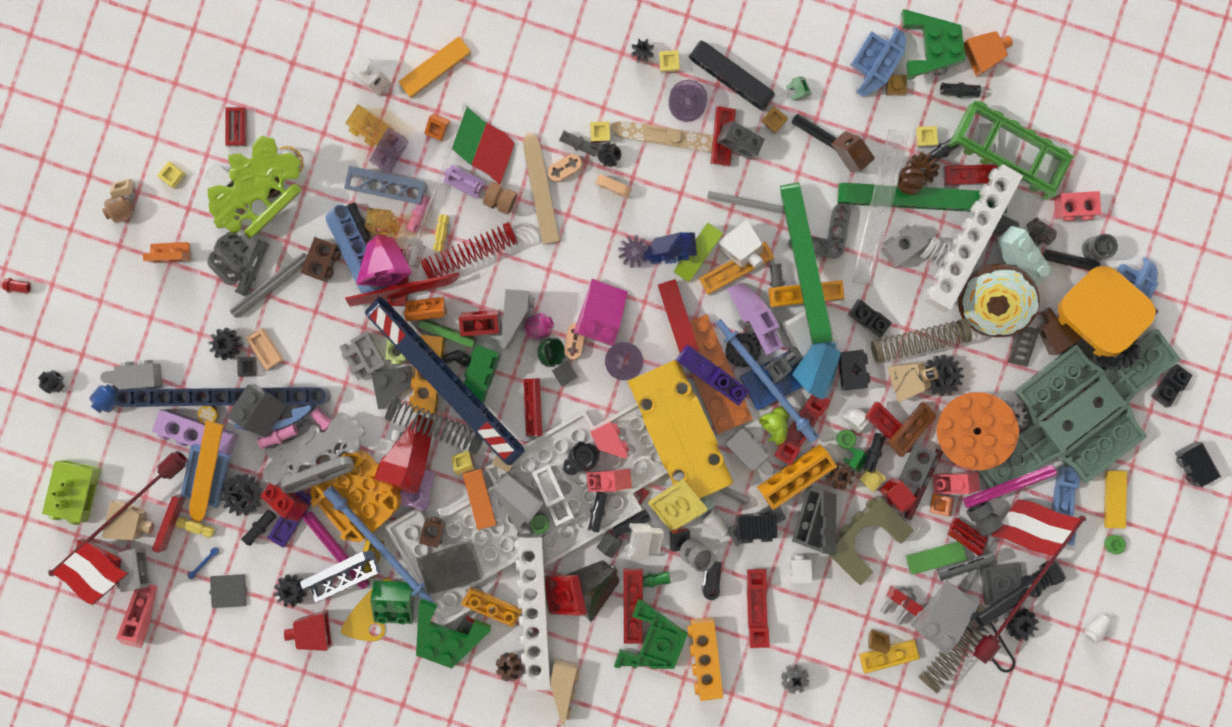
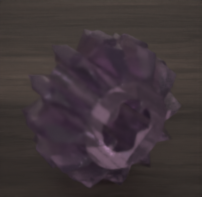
[618,235,650,268]

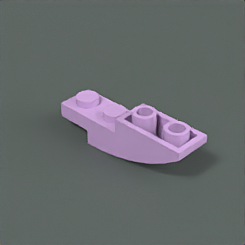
[727,282,784,355]

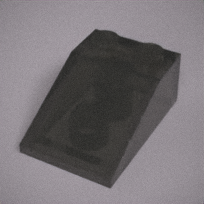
[416,539,484,595]

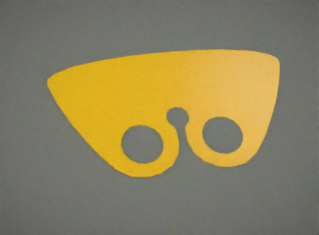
[341,577,391,641]

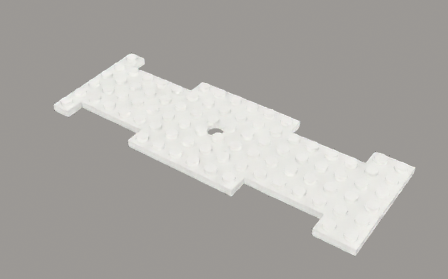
[384,362,725,626]

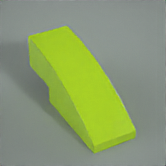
[673,222,723,283]

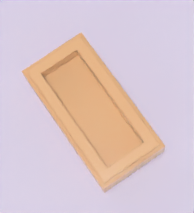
[246,328,284,371]

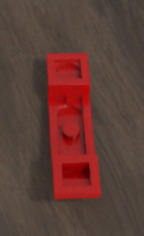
[774,394,831,466]
[746,569,770,648]

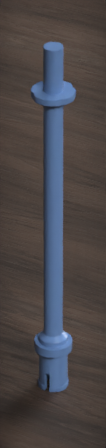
[715,319,820,444]
[323,485,435,603]

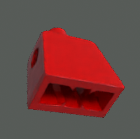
[284,610,332,651]

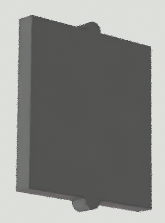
[209,574,247,608]

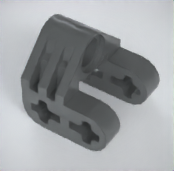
[207,232,249,285]

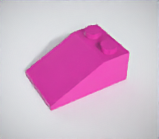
[573,279,627,346]

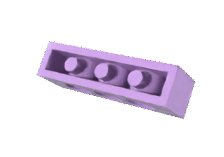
[152,409,239,456]

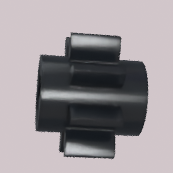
[631,39,654,63]
[598,142,622,167]
[38,370,65,394]

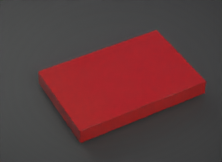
[545,575,587,616]

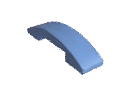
[234,405,316,431]
[1052,466,1080,546]

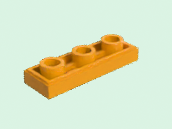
[461,586,522,627]

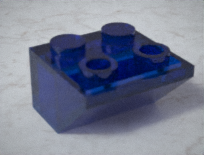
[642,232,697,264]

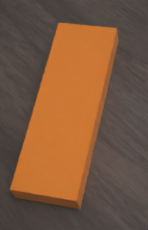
[462,468,497,530]

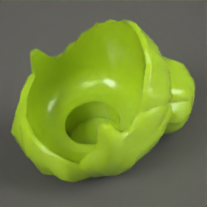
[759,406,789,445]

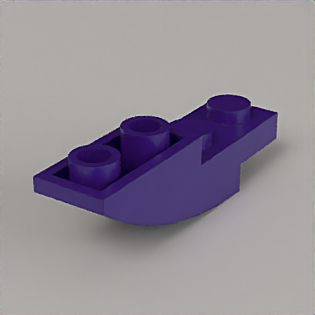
[676,344,750,406]

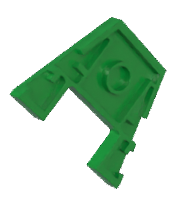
[901,9,965,80]
[416,598,492,669]
[614,598,687,669]

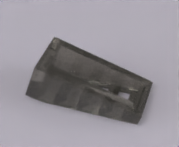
[1008,326,1039,367]

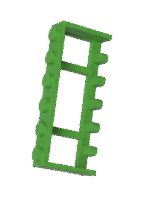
[948,101,1075,200]

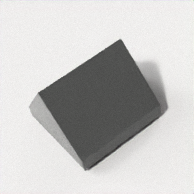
[237,357,256,377]
[552,361,578,387]
[597,531,623,558]

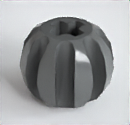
[781,665,810,694]

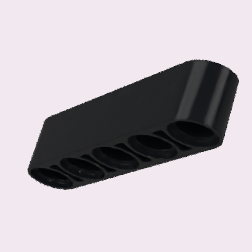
[688,40,775,111]

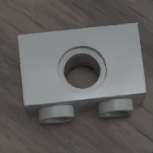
[880,224,929,267]

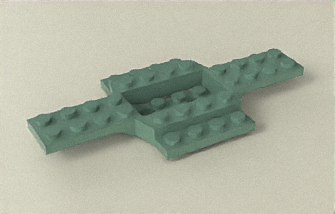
[976,329,1181,499]

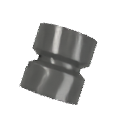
[1082,234,1118,261]
[966,501,1003,536]

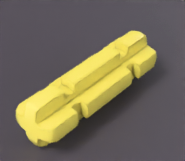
[433,214,450,252]
[175,517,215,538]

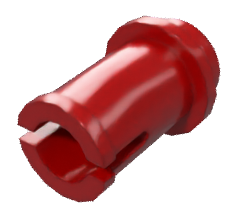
[2,278,31,294]

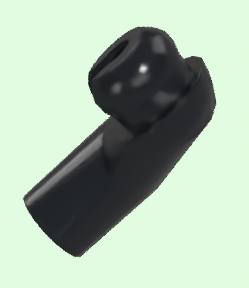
[443,350,471,367]

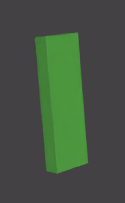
[418,319,478,348]
[905,541,967,575]

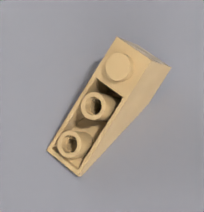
[550,659,580,726]

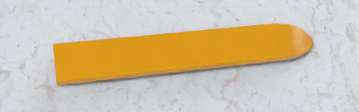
[189,420,224,522]

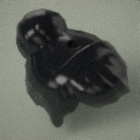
[563,441,600,475]

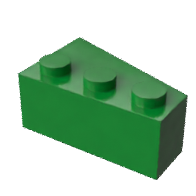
[464,345,502,404]

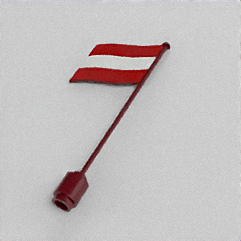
[48,451,188,605]
[973,499,1086,664]

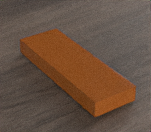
[888,402,937,457]

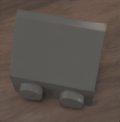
[226,384,288,438]

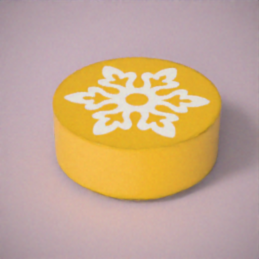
[197,406,219,424]

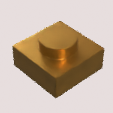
[886,75,907,96]
[761,106,788,134]
[868,629,890,654]

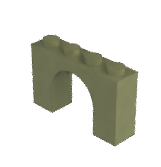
[828,496,914,586]

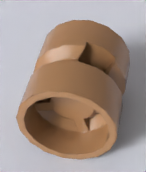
[483,182,518,215]

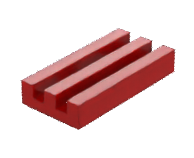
[225,107,247,147]
[947,517,988,556]

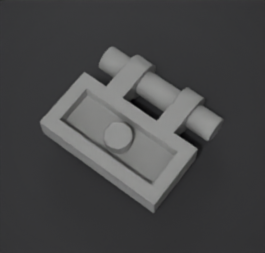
[340,331,386,380]

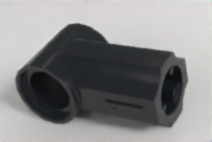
[701,561,722,600]

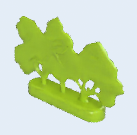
[208,136,302,240]

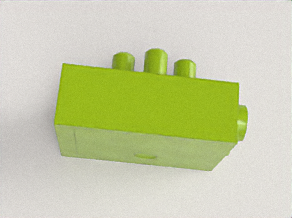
[42,460,101,525]

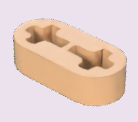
[548,154,581,182]
[595,174,632,198]
[565,323,585,359]

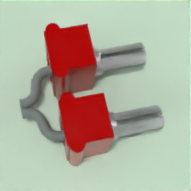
[880,586,923,625]

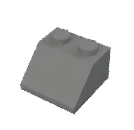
[116,549,150,592]

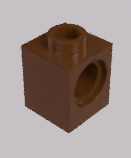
[419,516,446,548]

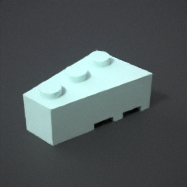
[998,226,1053,286]

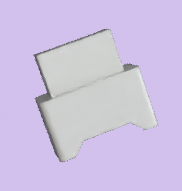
[624,523,664,559]

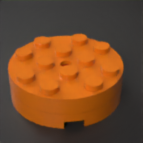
[937,392,1019,470]

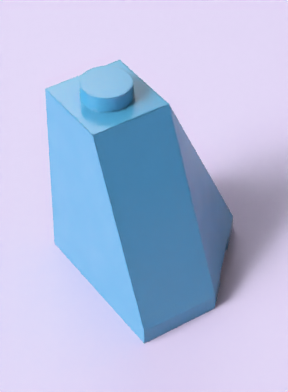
[792,341,841,400]

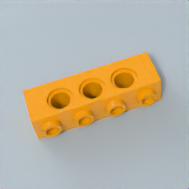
[409,335,446,414]
[757,444,837,510]
[687,617,723,701]

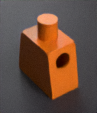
[964,31,1013,77]

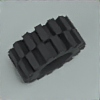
[725,333,761,367]

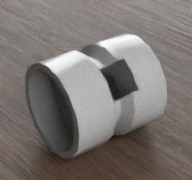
[680,538,715,572]

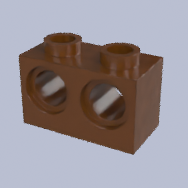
[300,237,341,283]

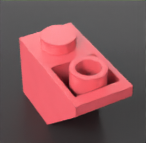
[590,421,630,458]
[586,469,632,492]
[932,472,980,494]

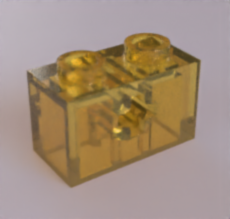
[345,104,393,149]
[365,208,400,239]

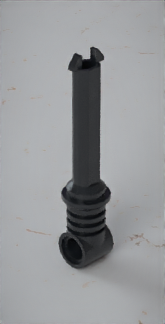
[970,559,1066,631]

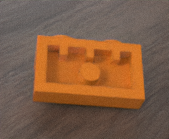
[143,242,191,263]
[404,297,447,321]

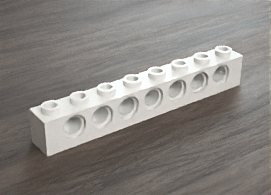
[924,164,1023,313]
[515,533,550,691]

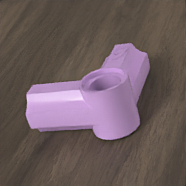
[400,469,435,511]

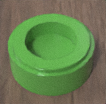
[836,429,856,449]
[530,513,549,533]
[1104,534,1126,555]

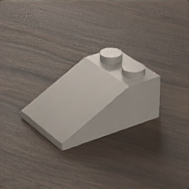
[501,289,535,349]
[911,580,978,655]

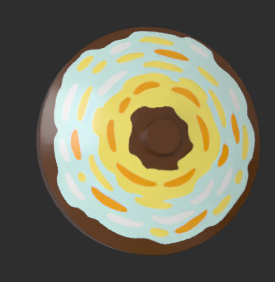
[958,264,1040,337]

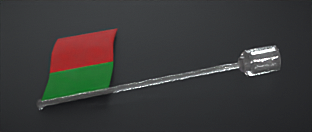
[402,102,515,268]

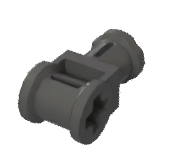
[763,347,803,383]

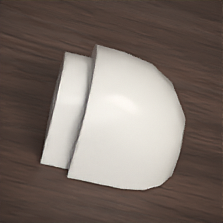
[841,409,869,433]

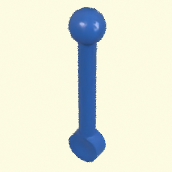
[188,548,219,579]

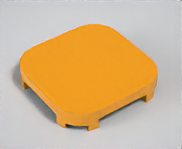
[1057,266,1156,357]
[310,449,402,543]

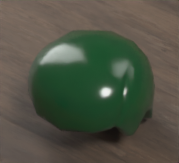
[537,338,565,367]

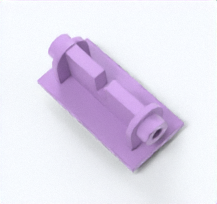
[443,165,486,199]

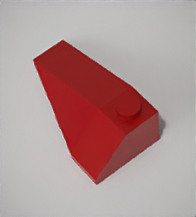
[374,414,434,493]

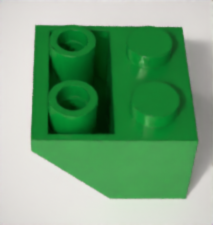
[370,581,414,625]

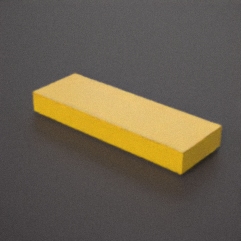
[1104,470,1127,529]
[859,639,920,674]

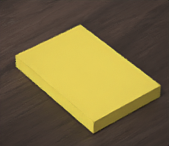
[647,479,708,531]

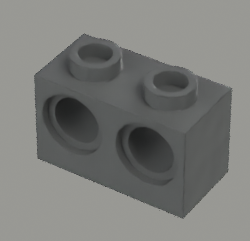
[716,121,765,159]
[899,444,939,489]

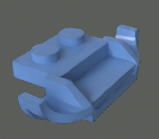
[850,27,906,97]
[1117,257,1159,299]

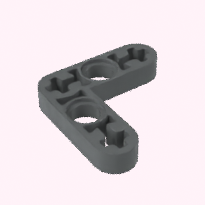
[788,203,851,259]

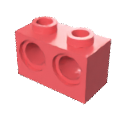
[1054,191,1101,222]

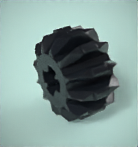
[208,328,243,360]
[273,574,307,607]
[1004,608,1039,641]

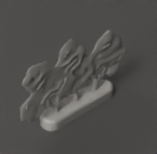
[263,412,366,493]

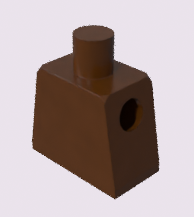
[831,131,875,172]
[1037,307,1082,355]

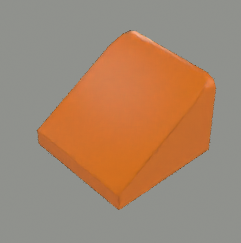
[424,113,450,141]
[929,494,955,517]

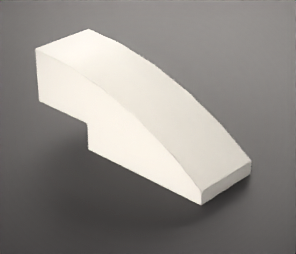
[532,464,576,528]

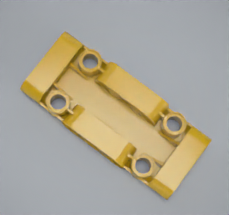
[627,359,734,499]

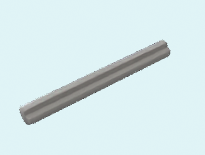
[230,253,307,318]

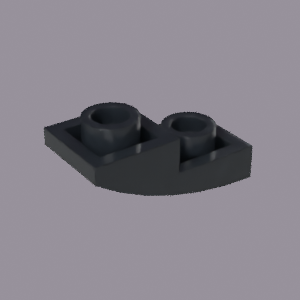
[847,299,892,338]
[1151,364,1193,408]

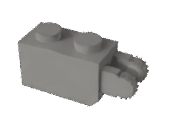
[100,360,162,389]
[724,427,774,476]

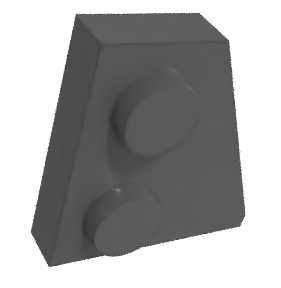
[371,366,412,409]

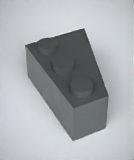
[792,486,837,556]

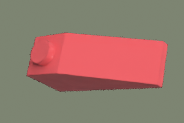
[116,585,157,648]

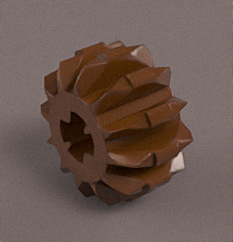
[907,151,940,185]

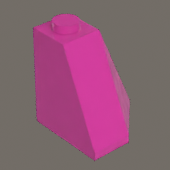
[357,235,412,287]

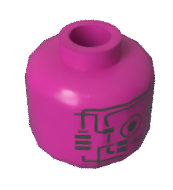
[524,313,554,341]

